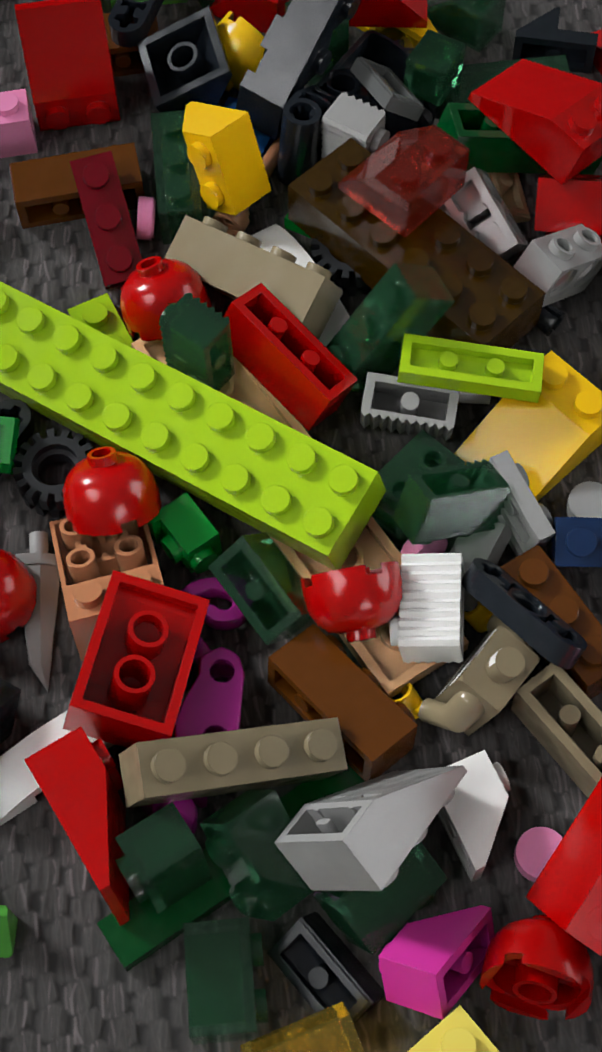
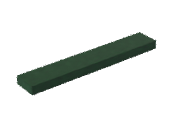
[96,764,365,971]

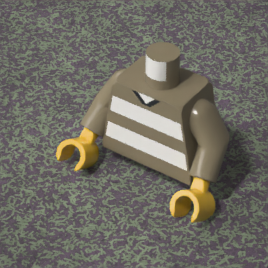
[391,601,540,736]

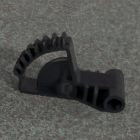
[277,30,438,186]

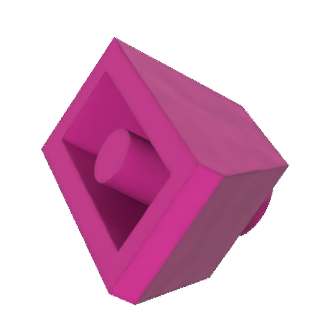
[378,905,495,1020]

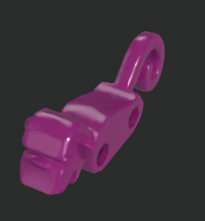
[140,577,251,836]

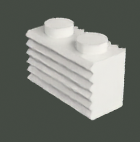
[389,553,465,663]

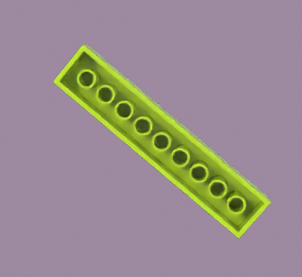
[0,281,387,570]

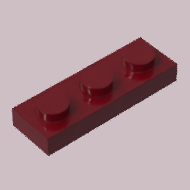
[69,151,142,289]

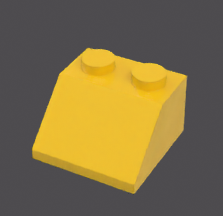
[182,101,272,216]

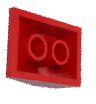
[14,0,121,131]
[468,58,602,185]
[63,570,210,748]
[24,726,130,926]

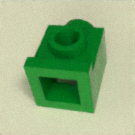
[148,492,222,574]

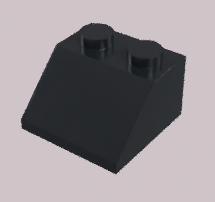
[137,6,232,131]

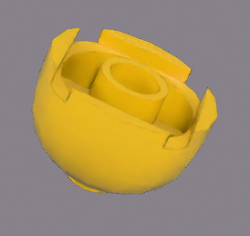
[217,11,264,92]

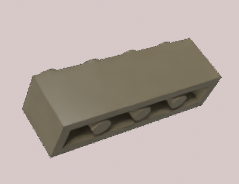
[164,215,343,339]
[511,663,602,798]
[118,717,348,808]

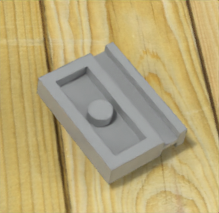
[475,450,556,557]

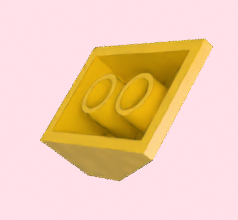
[451,350,602,502]

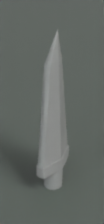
[15,531,60,692]

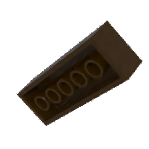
[288,138,546,348]

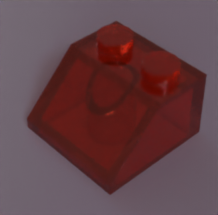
[338,125,470,238]

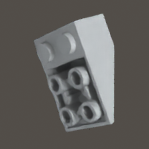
[274,765,467,891]

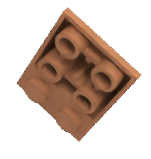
[49,518,164,661]

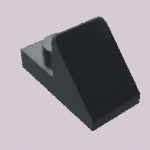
[511,7,598,74]

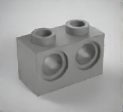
[437,167,529,261]
[514,224,602,307]

